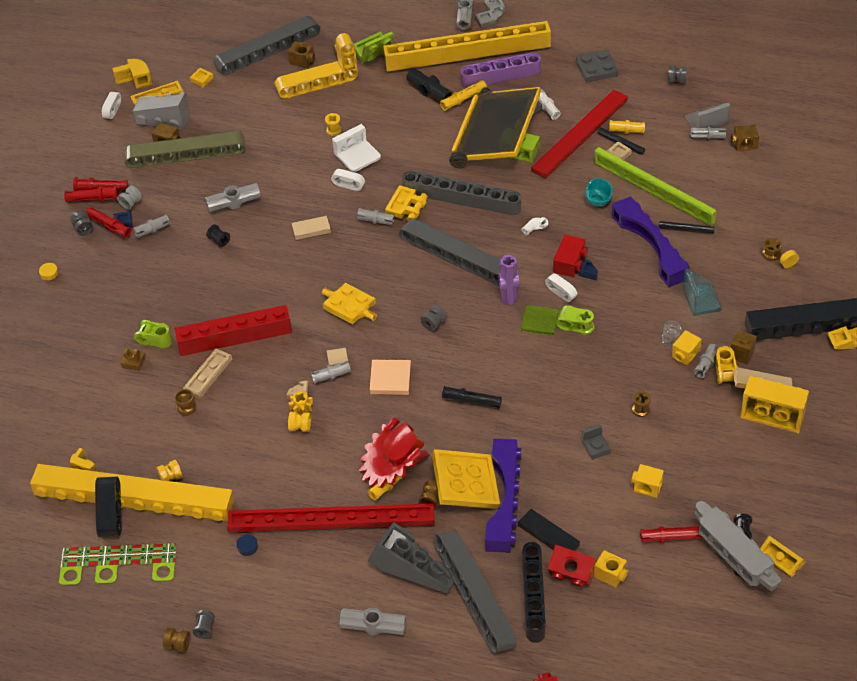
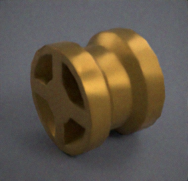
[762,238,782,261]

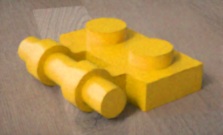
[385,185,428,221]

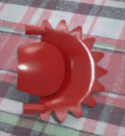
[359,417,429,488]

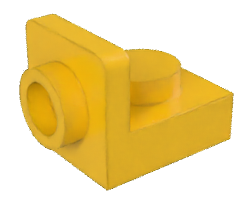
[70,448,97,472]

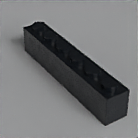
[745,298,857,341]

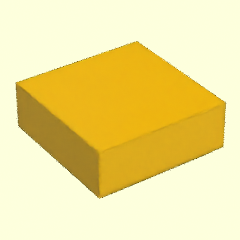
[190,68,214,88]

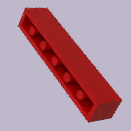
[174,305,292,356]

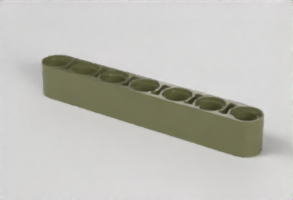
[125,131,245,168]

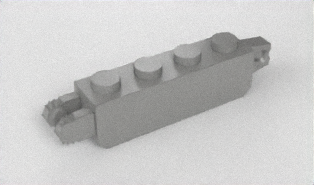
[694,501,782,591]

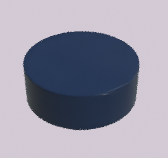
[237,534,258,556]

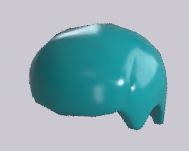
[585,178,613,207]

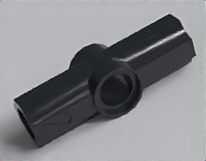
[406,68,453,101]

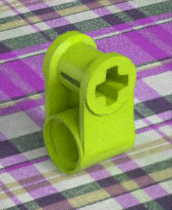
[556,305,594,335]
[134,320,173,348]

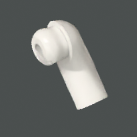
[521,217,549,235]

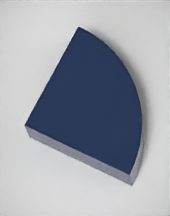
[113,211,133,228]
[579,259,598,281]

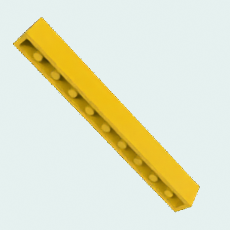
[383,21,551,72]
[30,464,235,521]

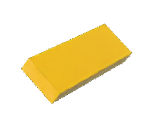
[130,81,184,107]

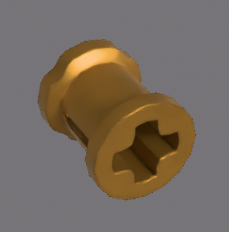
[632,391,651,417]

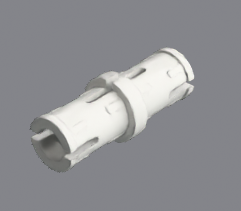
[538,89,561,120]

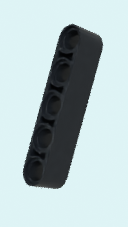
[522,542,546,643]

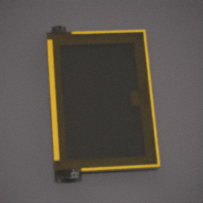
[449,87,541,169]

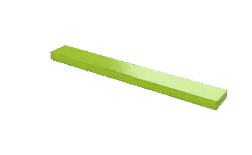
[594,147,716,226]

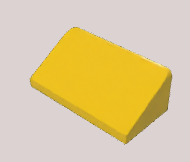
[760,536,806,577]

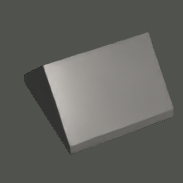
[685,102,730,128]

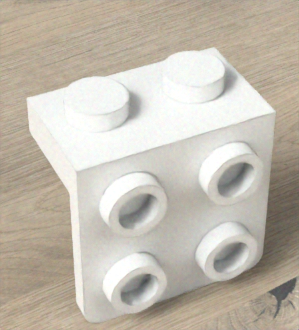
[332,124,381,172]

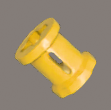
[325,113,341,136]

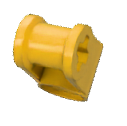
[715,346,738,384]

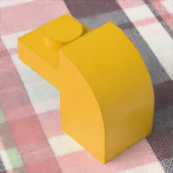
[112,59,152,89]

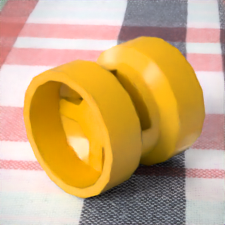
[288,411,311,432]
[156,460,183,481]

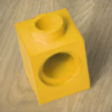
[672,330,702,366]
[631,464,664,498]
[594,550,628,588]

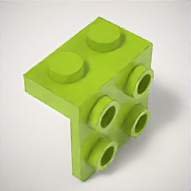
[354,31,394,63]

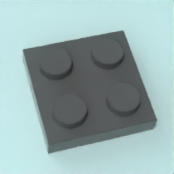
[576,50,618,83]

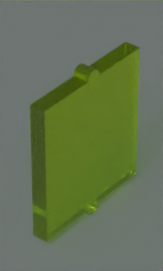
[521,305,559,335]

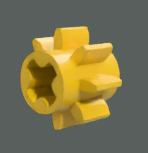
[288,391,313,415]

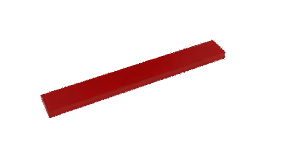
[531,89,628,179]

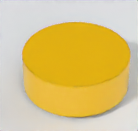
[780,250,799,268]
[39,263,58,281]

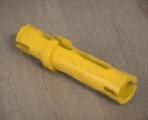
[440,80,487,111]

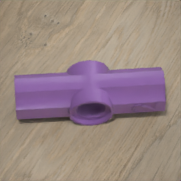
[498,255,520,305]

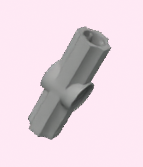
[456,0,473,31]
[205,183,261,212]
[339,608,407,636]

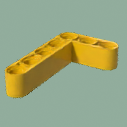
[274,33,358,99]

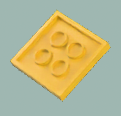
[432,449,500,509]

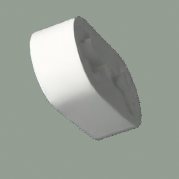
[102,91,121,119]
[331,169,365,191]
[545,273,578,302]

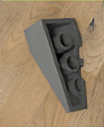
[368,522,454,593]

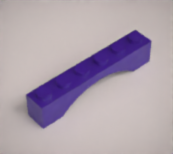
[612,196,690,287]
[485,439,521,553]

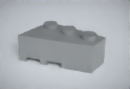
[133,92,190,131]

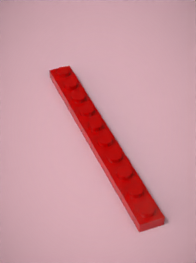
[227,503,435,532]

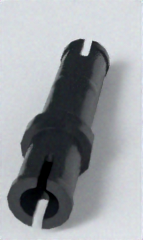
[442,386,502,409]

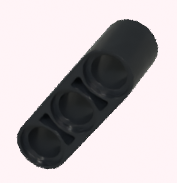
[95,476,122,537]

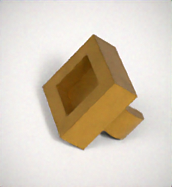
[121,348,146,371]

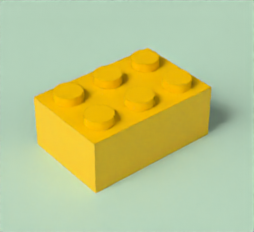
[740,376,809,433]

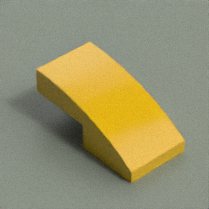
[828,326,857,350]

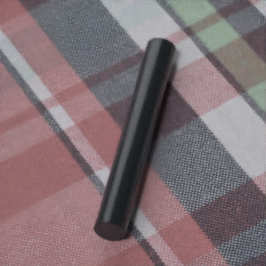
[598,127,645,155]
[659,221,715,234]

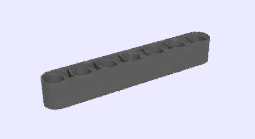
[213,16,320,75]
[402,171,521,215]
[399,218,500,286]
[434,530,516,653]

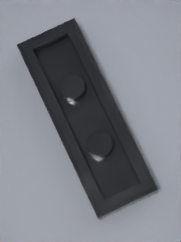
[518,509,580,551]

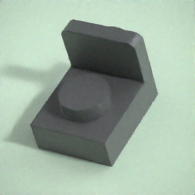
[582,424,610,460]

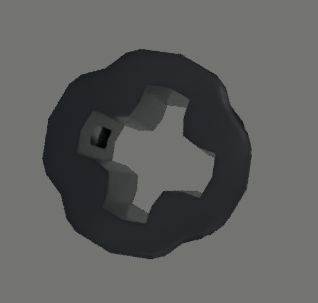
[206,224,230,247]

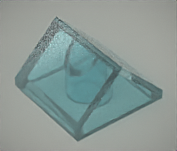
[683,268,722,316]

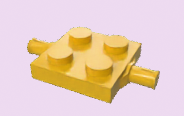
[321,283,377,325]

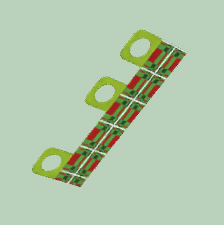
[59,543,176,585]

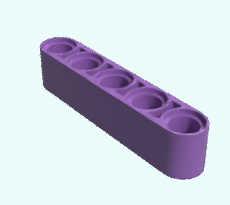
[461,52,541,88]

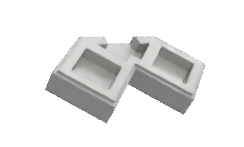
[475,0,505,29]

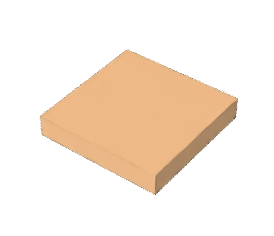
[370,360,411,395]

